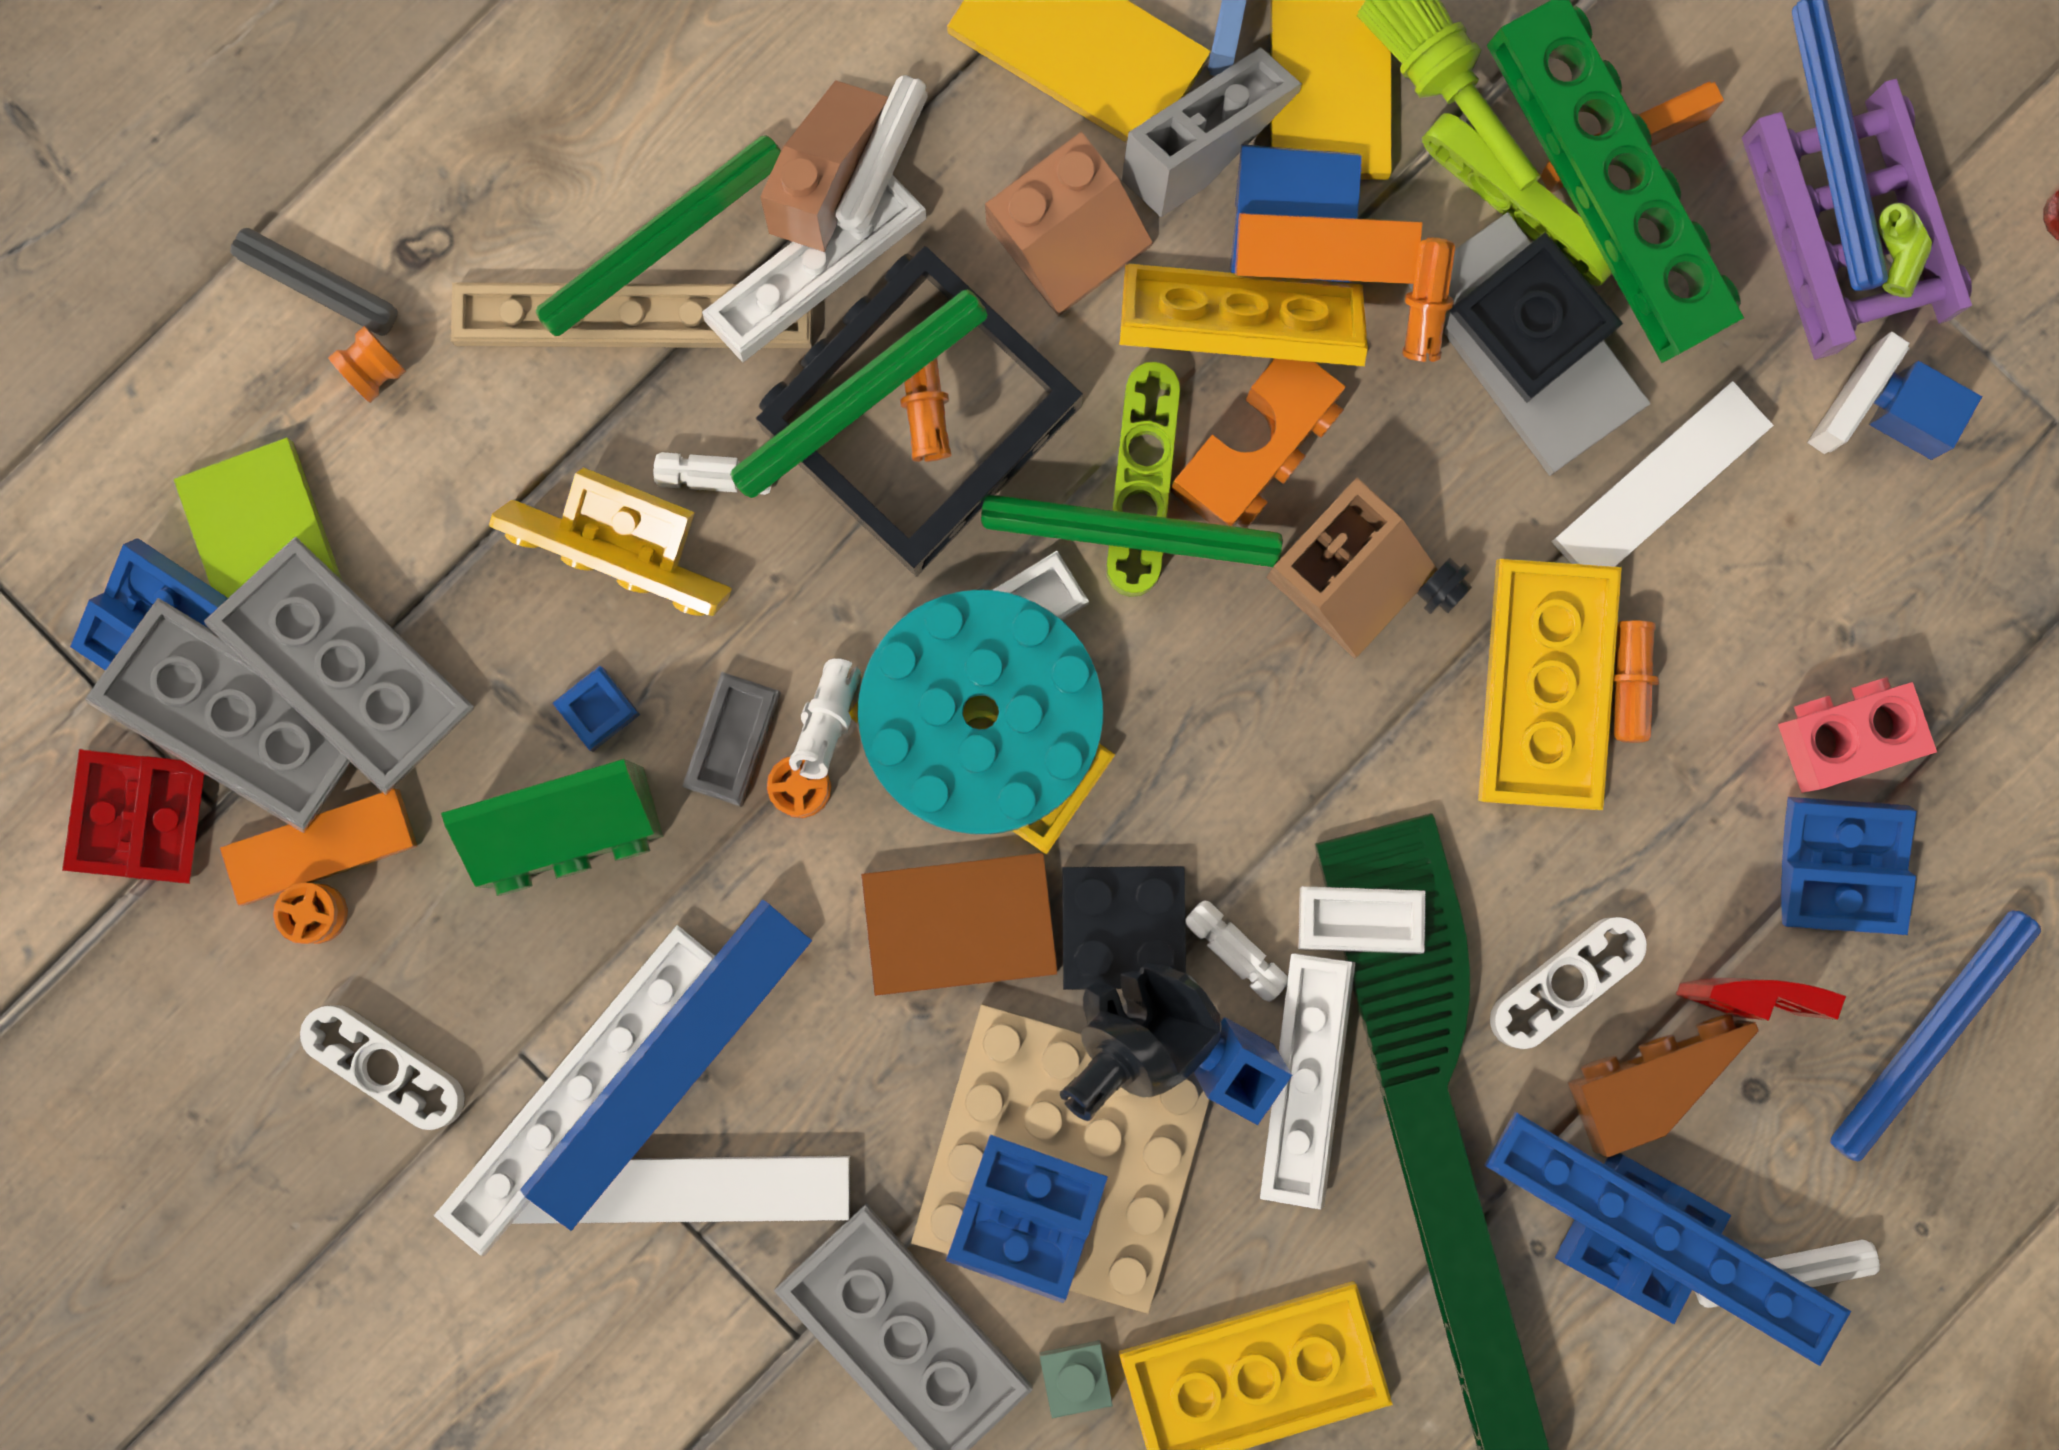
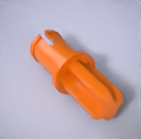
[1402,237,1455,362]
[900,358,952,462]
[1613,620,1659,743]

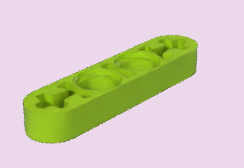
[1422,113,1612,286]
[1106,362,1180,597]

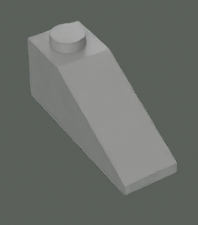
[1121,47,1302,217]

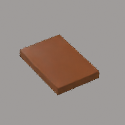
[861,853,1057,996]

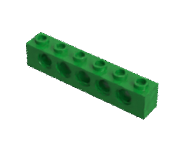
[1486,0,1744,363]

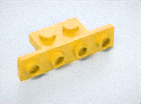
[489,467,732,616]

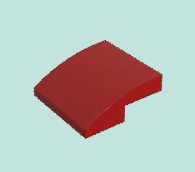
[62,749,205,884]
[1676,978,1846,1021]

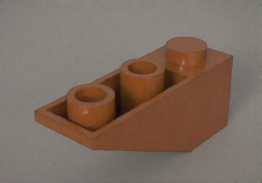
[1568,1014,1759,1157]

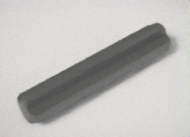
[230,228,398,336]

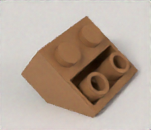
[1266,478,1438,659]

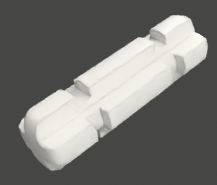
[653,452,772,495]
[1185,901,1288,1002]

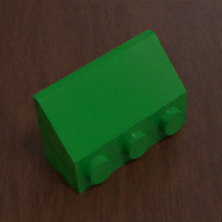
[441,759,663,896]

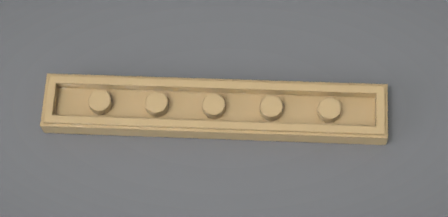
[451,282,813,348]

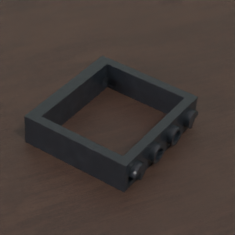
[756,246,1083,577]

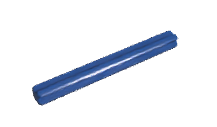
[1792,0,1888,291]
[1830,910,2041,1162]

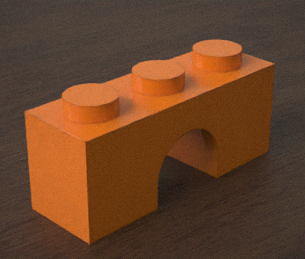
[1170,359,1346,528]

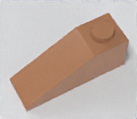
[760,80,888,252]

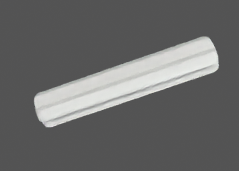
[835,75,928,234]
[1695,1240,1880,1308]

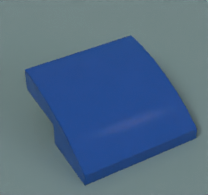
[1230,144,1361,282]
[70,538,228,670]
[1781,797,1917,935]
[946,1134,1108,1303]
[1555,1153,1731,1324]

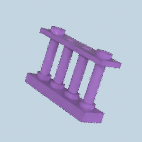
[1742,78,1972,360]

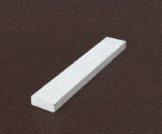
[434,925,715,1256]
[478,1156,850,1224]

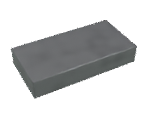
[682,672,781,807]

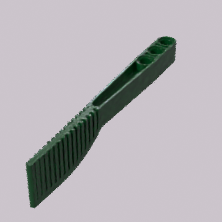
[1315,813,1550,1450]

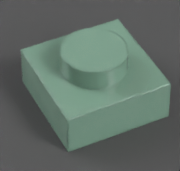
[1039,1340,1113,1419]

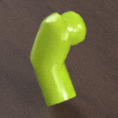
[1879,203,1932,298]

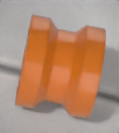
[328,326,406,403]
[767,756,832,818]
[273,882,348,944]

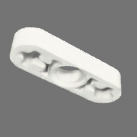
[1490,917,1646,1049]
[300,1005,464,1130]

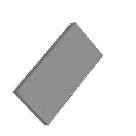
[1408,212,1651,476]
[204,537,474,795]
[85,598,351,833]
[774,1203,1033,1450]

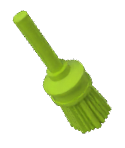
[1357,0,1541,191]

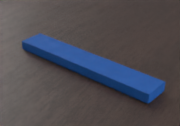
[520,900,812,1231]
[1484,1112,1851,1366]

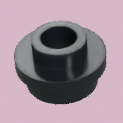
[1417,558,1473,614]

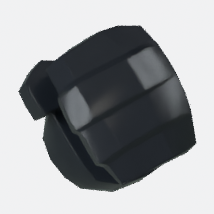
[1060,963,1222,1121]

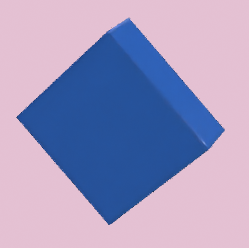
[552,666,640,752]

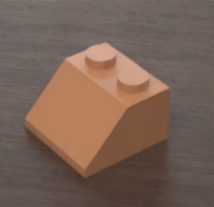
[985,131,1153,317]

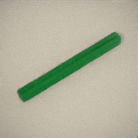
[536,135,781,336]
[730,289,988,498]
[981,495,1283,567]

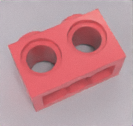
[1778,677,1937,793]

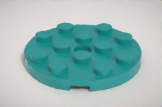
[858,590,1103,835]

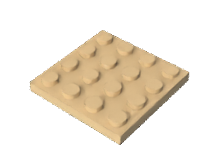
[911,1004,1210,1314]

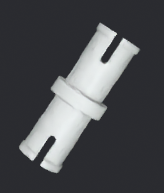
[789,658,862,779]

